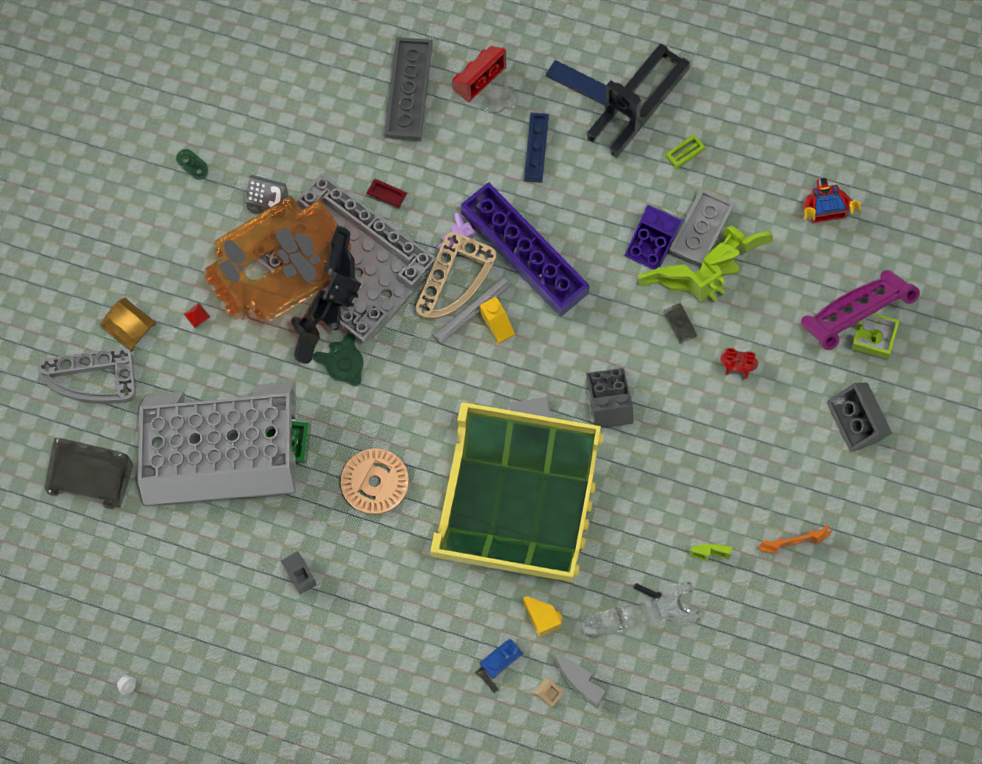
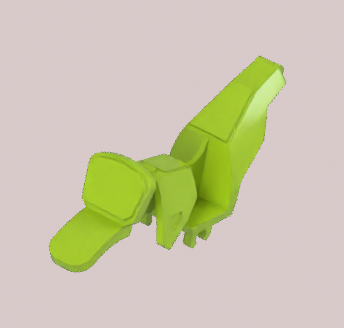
[638,226,773,302]

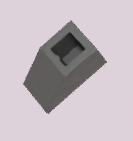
[281,551,317,595]

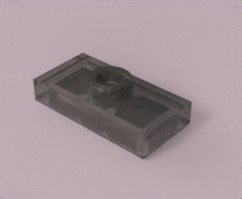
[663,303,697,344]

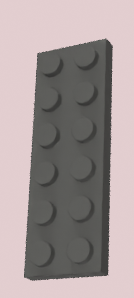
[384,37,433,140]

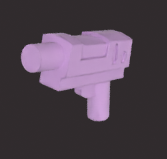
[437,212,476,251]

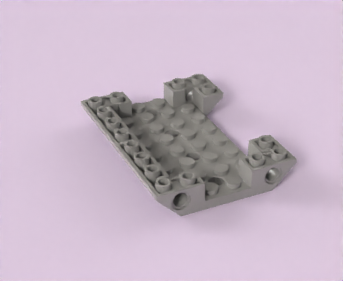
[248,173,436,342]
[138,381,296,506]

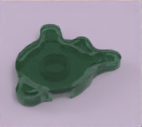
[313,333,364,386]

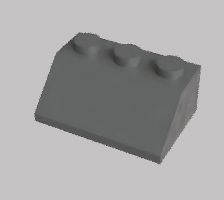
[827,382,892,452]

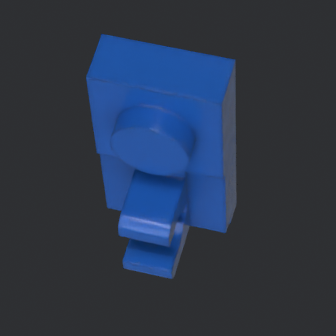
[480,639,523,679]

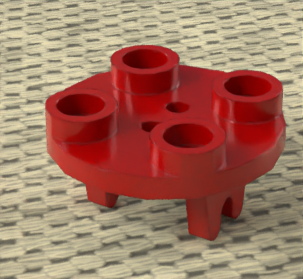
[720,348,759,379]

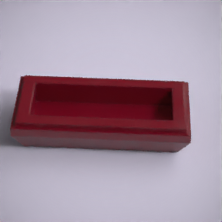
[366,178,408,208]

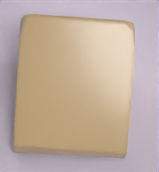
[533,678,564,708]

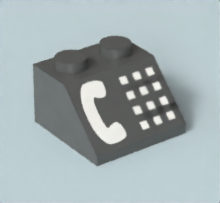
[246,175,290,219]

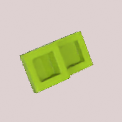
[689,544,733,561]

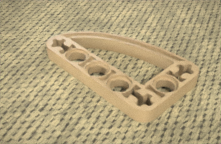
[416,232,496,320]

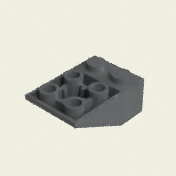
[586,368,634,427]

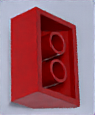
[453,46,506,103]

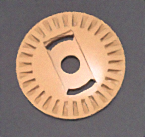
[341,449,409,514]

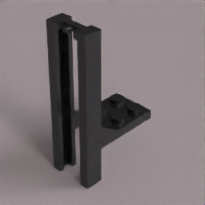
[587,43,690,159]

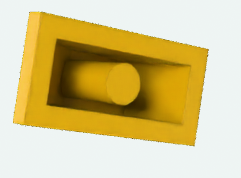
[480,297,515,344]
[523,596,563,638]

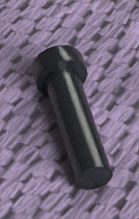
[634,583,662,602]

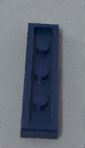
[546,60,606,106]
[524,112,549,183]

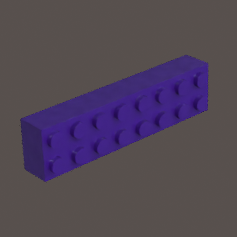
[461,182,589,317]

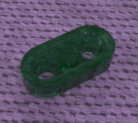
[176,149,209,180]

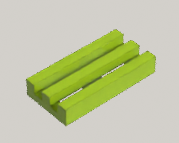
[665,134,706,170]

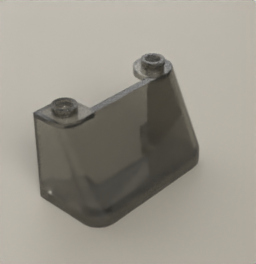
[44,438,134,509]

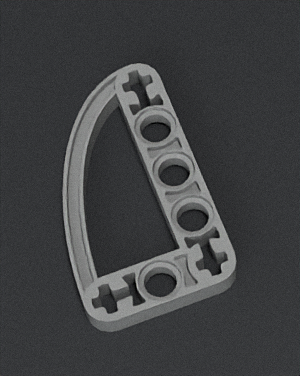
[38,348,136,404]

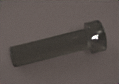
[475,667,499,693]

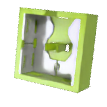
[851,313,900,360]

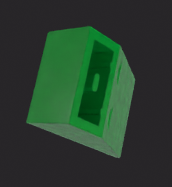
[267,421,311,464]

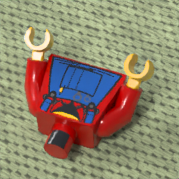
[802,178,861,224]

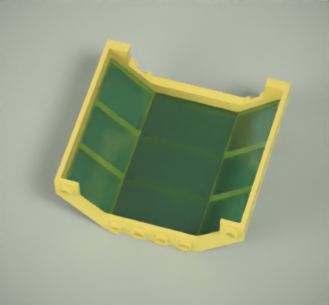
[430,402,604,582]

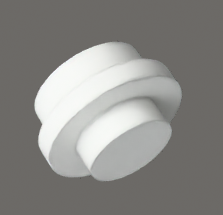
[117,675,136,695]

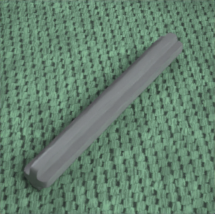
[435,278,510,343]

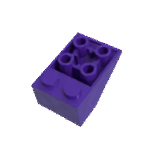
[624,204,684,270]

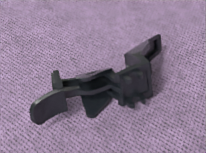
[291,225,361,364]

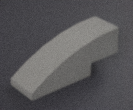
[556,654,606,708]

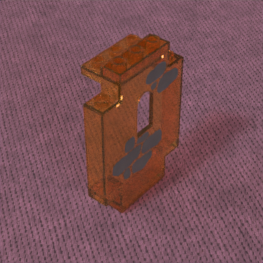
[204,195,351,324]

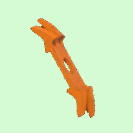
[758,525,833,553]

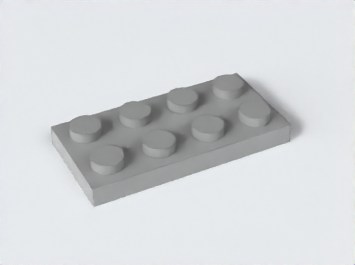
[669,188,735,267]

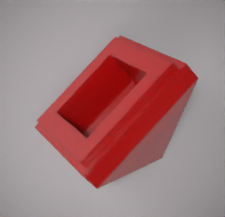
[184,303,210,328]

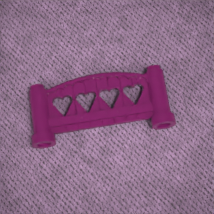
[801,270,920,350]

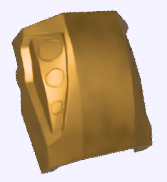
[101,297,156,352]

